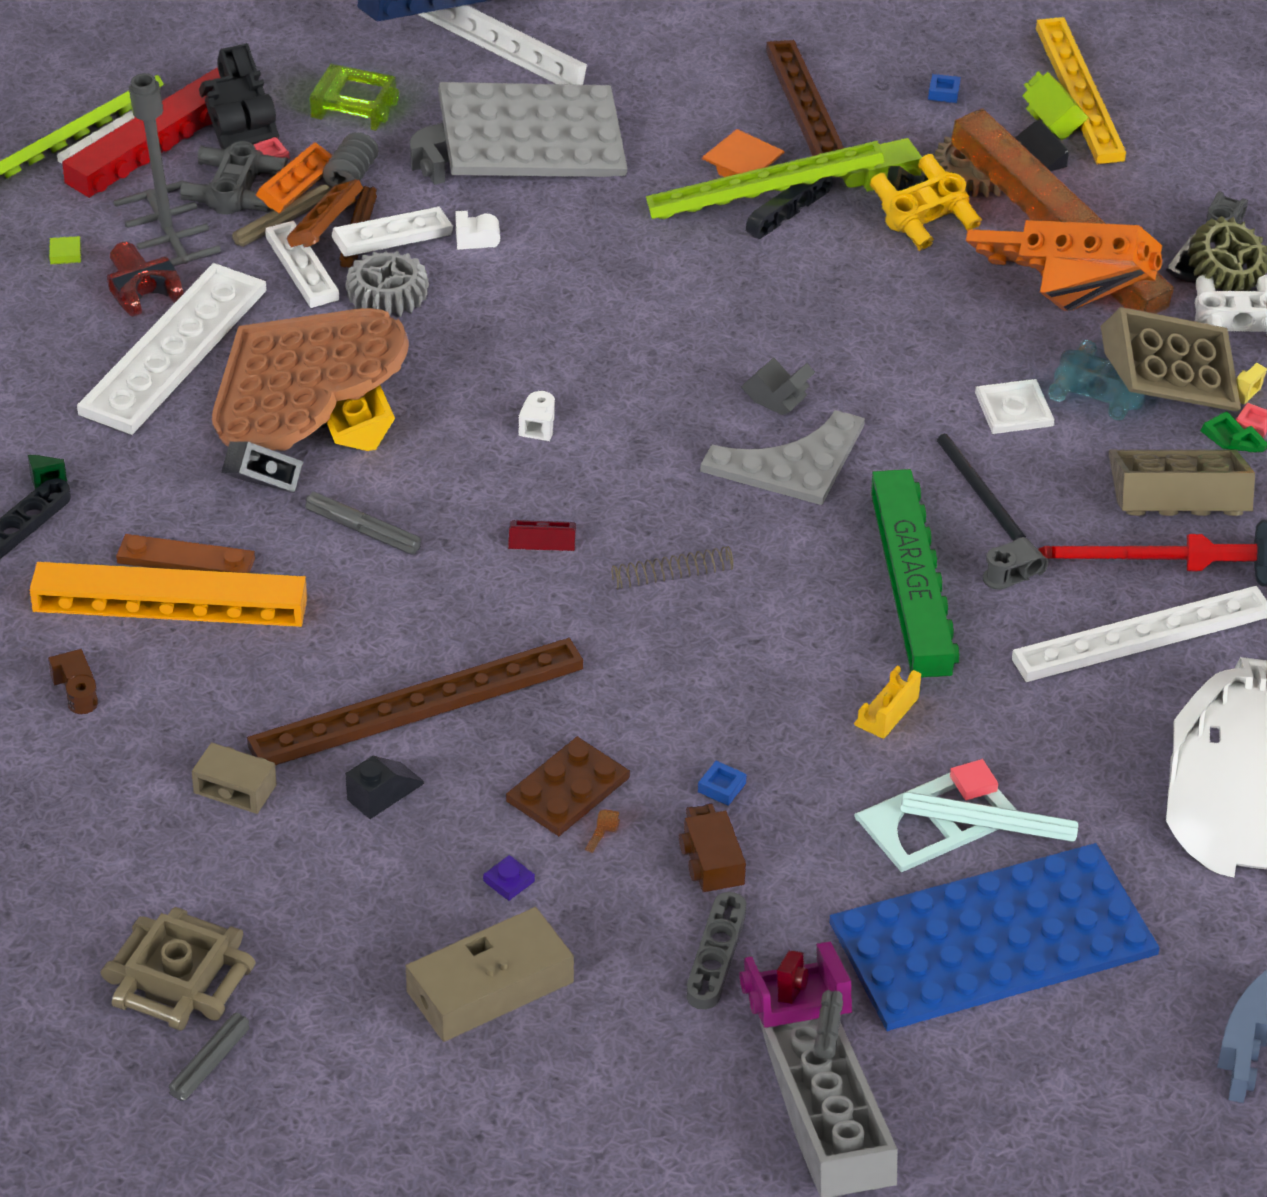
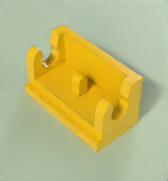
[854,666,921,739]

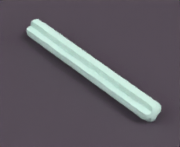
[901,792,1078,842]

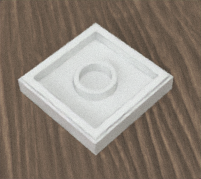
[975,379,1054,434]

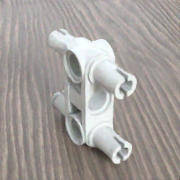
[1194,274,1267,334]

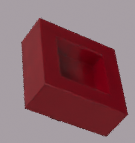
[777,950,809,1004]

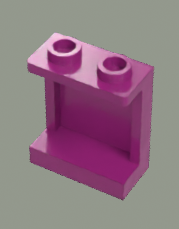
[739,941,852,1028]

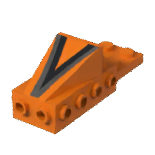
[966,220,1162,311]

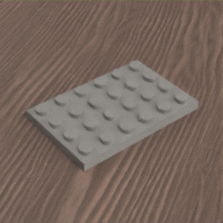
[438,82,628,177]

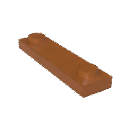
[286,179,363,247]
[116,534,255,573]

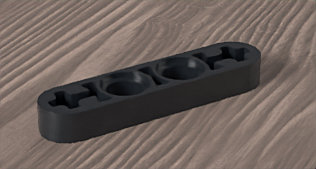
[746,176,833,239]
[0,479,71,559]

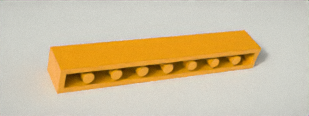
[30,562,307,627]

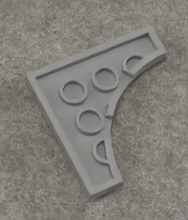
[700,410,865,505]

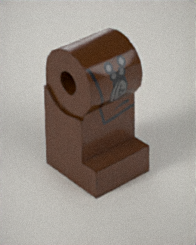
[48,648,98,714]

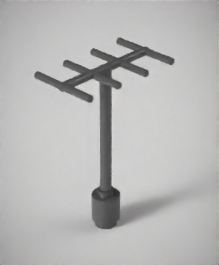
[114,73,221,272]

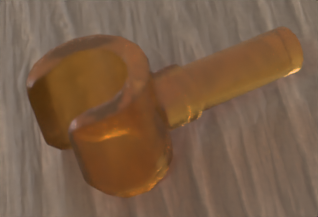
[585,809,620,853]

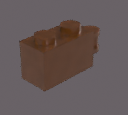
[679,803,746,892]

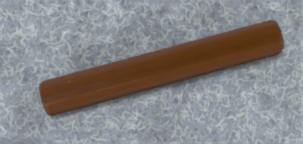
[339,186,377,268]

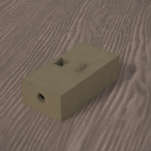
[406,907,574,1042]

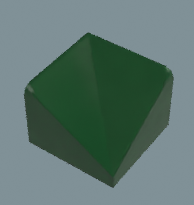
[28,455,67,489]

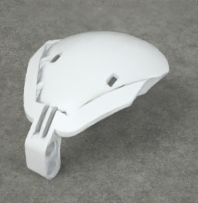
[1166,657,1267,877]

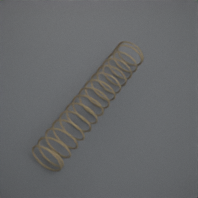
[611,546,733,590]

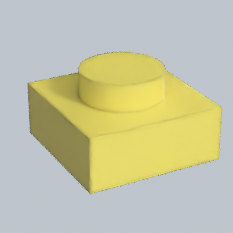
[1236,363,1267,405]

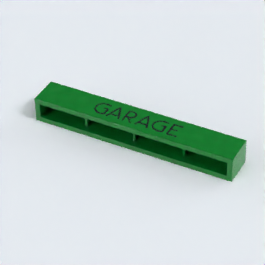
[871,469,959,678]

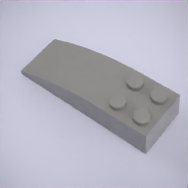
[760,1018,897,1197]

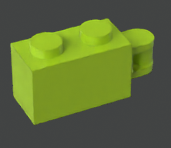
[1022,71,1089,140]
[841,138,922,192]

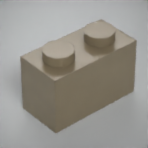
[192,742,277,814]

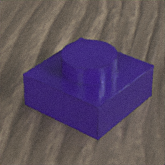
[483,855,535,901]

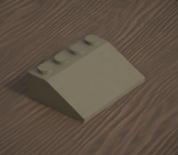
[1101,307,1241,412]
[1109,449,1255,516]

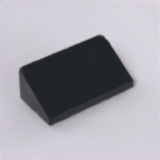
[1012,120,1069,174]

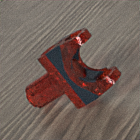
[107,241,183,317]

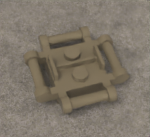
[101,906,255,1031]

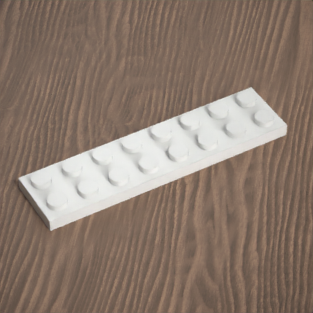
[77,263,266,435]

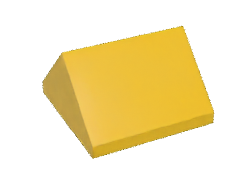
[326,385,395,451]

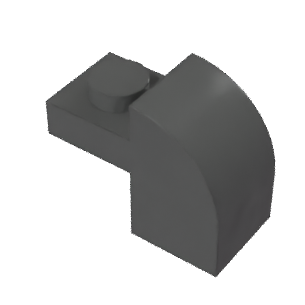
[410,123,449,185]
[741,357,815,415]

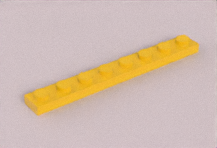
[1036,17,1126,164]

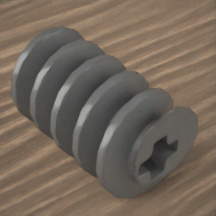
[323,132,379,189]

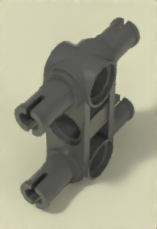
[180,141,288,215]

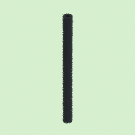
[937,434,1026,541]

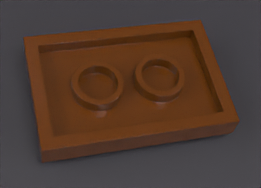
[506,736,630,837]

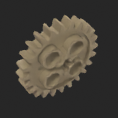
[934,128,1030,198]

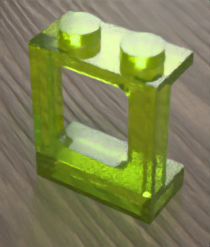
[310,64,399,131]

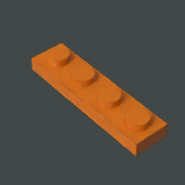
[256,142,333,214]

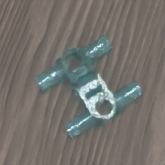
[1048,340,1145,420]

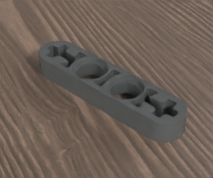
[686,892,746,1010]

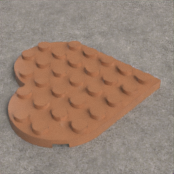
[212,308,409,451]

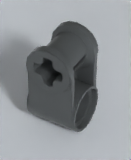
[1206,191,1248,224]
[983,537,1048,590]

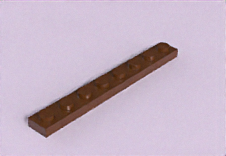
[766,40,844,156]

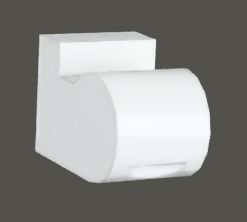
[455,211,500,250]
[519,391,555,441]

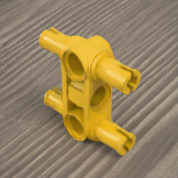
[869,154,982,251]

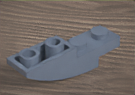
[1217,970,1267,1103]

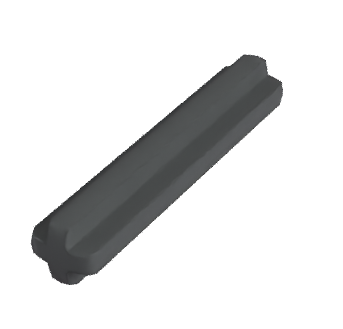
[169,1013,250,1101]

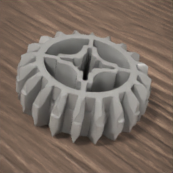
[345,250,429,317]

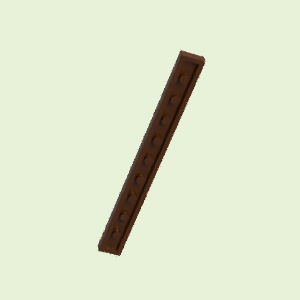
[247,637,583,765]

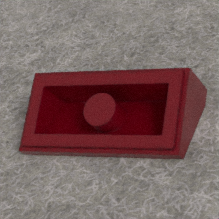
[509,520,576,551]

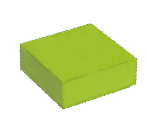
[50,236,81,264]

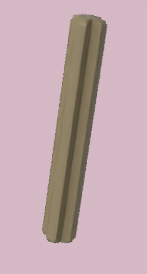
[232,184,330,247]

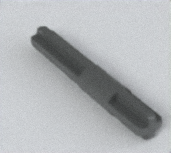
[305,492,421,555]

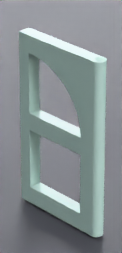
[854,773,1016,872]

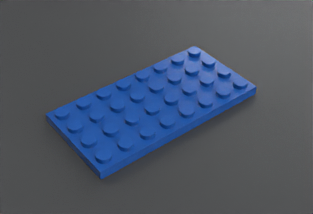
[829,843,1160,1031]

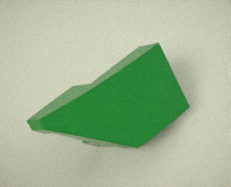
[1200,411,1267,452]

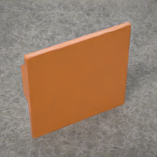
[702,129,784,177]

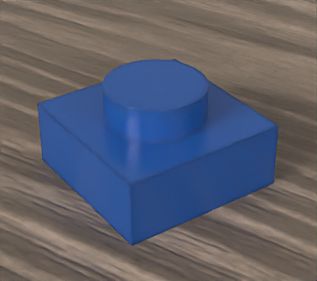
[928,74,961,103]
[698,761,747,806]

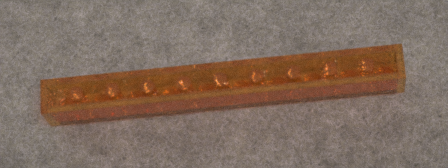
[951,108,1174,314]

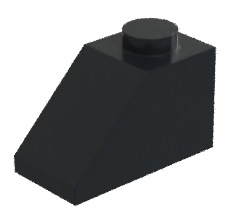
[221,441,303,493]
[345,756,424,819]

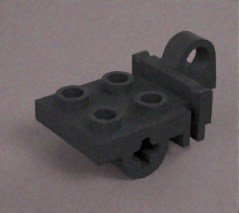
[199,43,279,149]

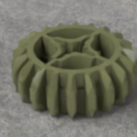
[1187,216,1267,291]

